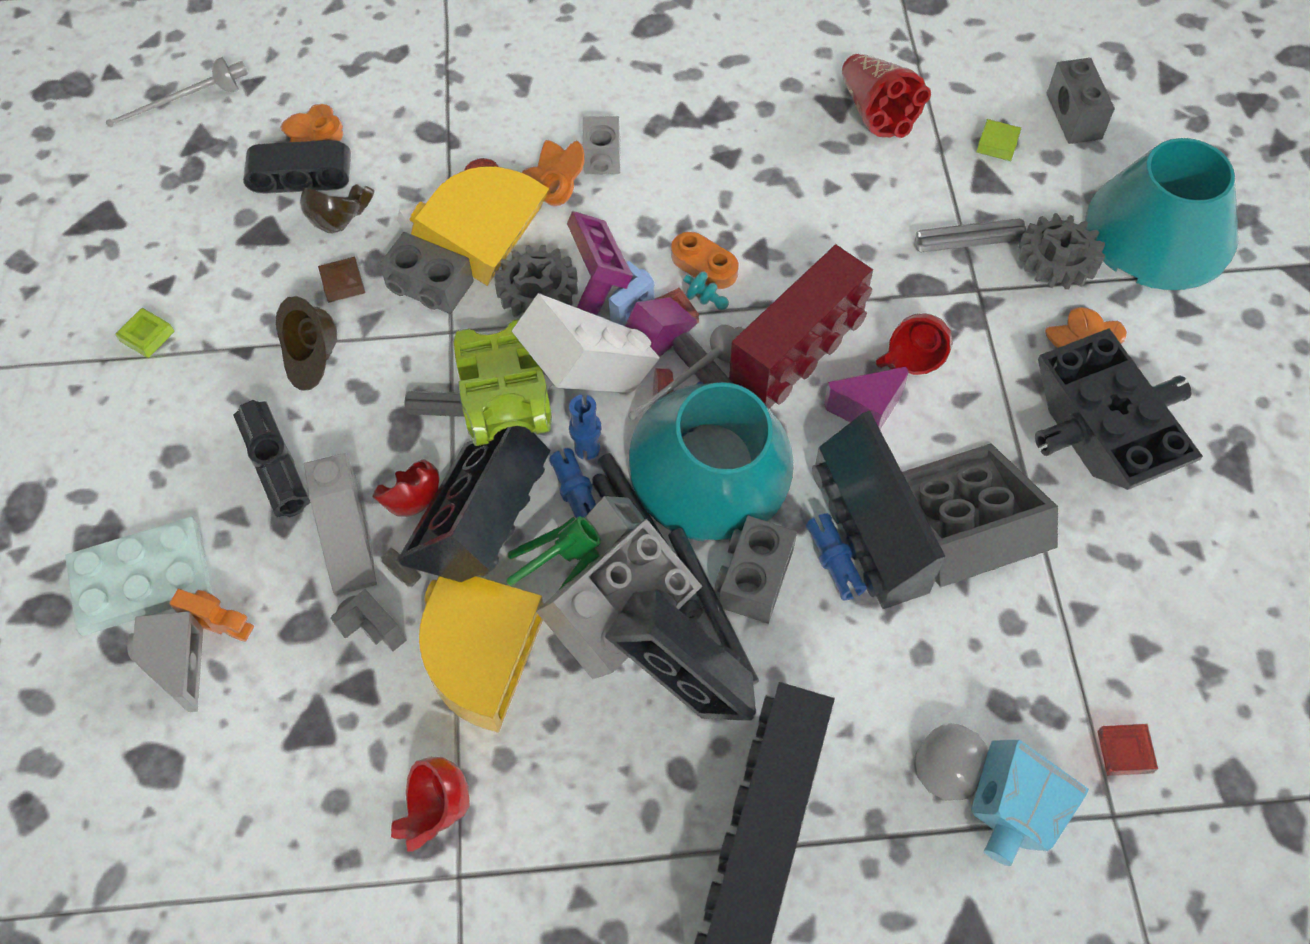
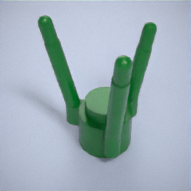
[506,516,601,593]

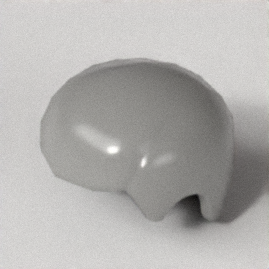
[915,723,989,801]

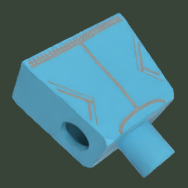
[972,740,1089,866]

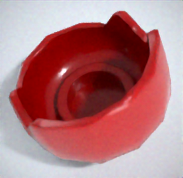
[372,459,440,517]

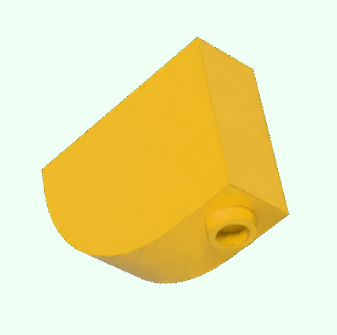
[409,167,549,286]
[419,576,544,733]

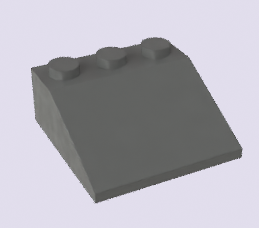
[902,443,1058,588]

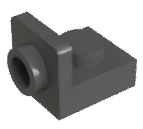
[331,589,407,652]

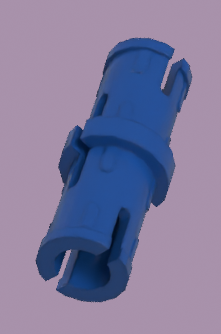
[569,395,602,460]
[549,448,596,518]
[806,513,867,601]

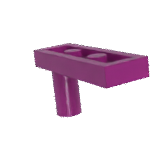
[567,211,633,316]

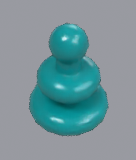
[683,271,729,310]

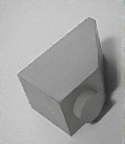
[127,611,203,712]

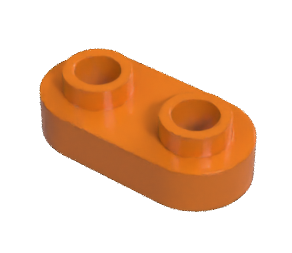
[671,232,739,289]

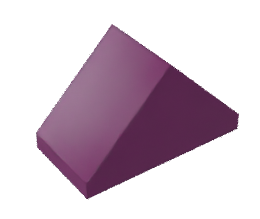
[625,297,697,357]
[824,367,909,429]

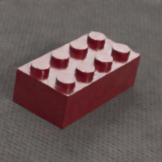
[729,244,873,409]

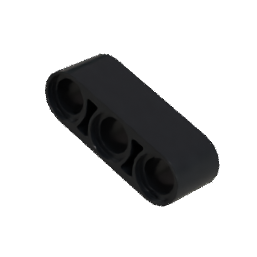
[243,140,351,194]

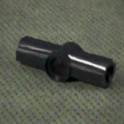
[233,400,311,518]

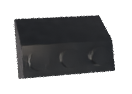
[605,590,756,721]

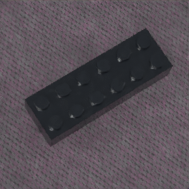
[694,682,835,944]

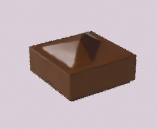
[318,257,365,303]

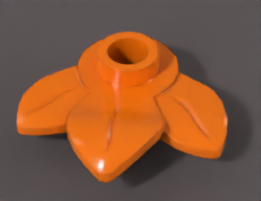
[280,104,343,142]
[522,140,584,206]
[1045,307,1127,348]

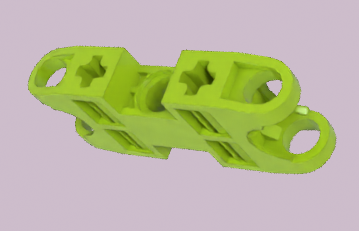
[453,319,552,446]

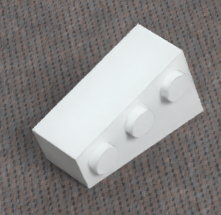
[512,293,660,393]

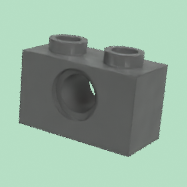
[1047,57,1115,144]

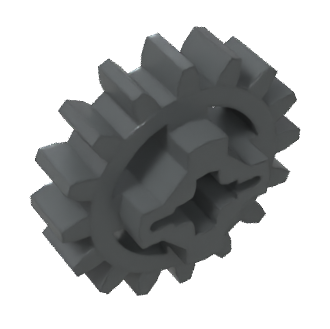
[1018,213,1105,290]
[495,245,578,318]

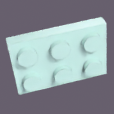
[65,516,212,636]

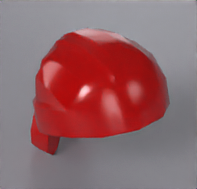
[876,313,953,375]
[391,757,470,852]

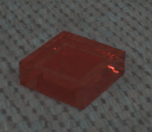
[1097,724,1158,776]

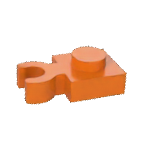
[169,588,254,642]

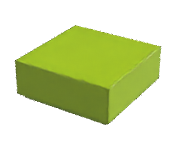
[976,119,1022,161]
[115,308,175,358]

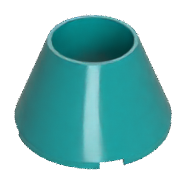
[1085,138,1238,290]
[629,383,794,542]

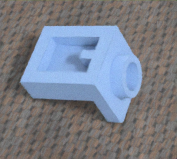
[608,261,655,326]

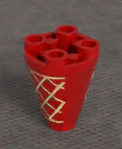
[842,54,931,138]

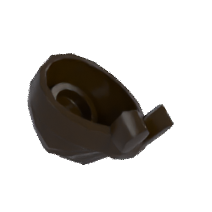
[300,184,374,233]

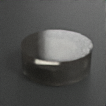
[380,547,422,588]

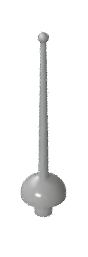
[106,57,248,127]
[629,324,744,420]

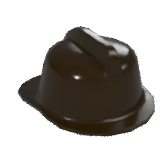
[276,296,337,391]

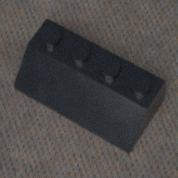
[812,411,946,609]
[397,426,551,582]

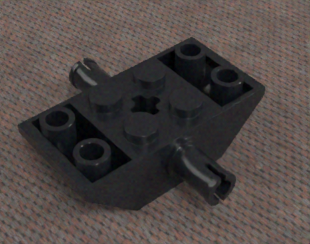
[1035,328,1203,490]

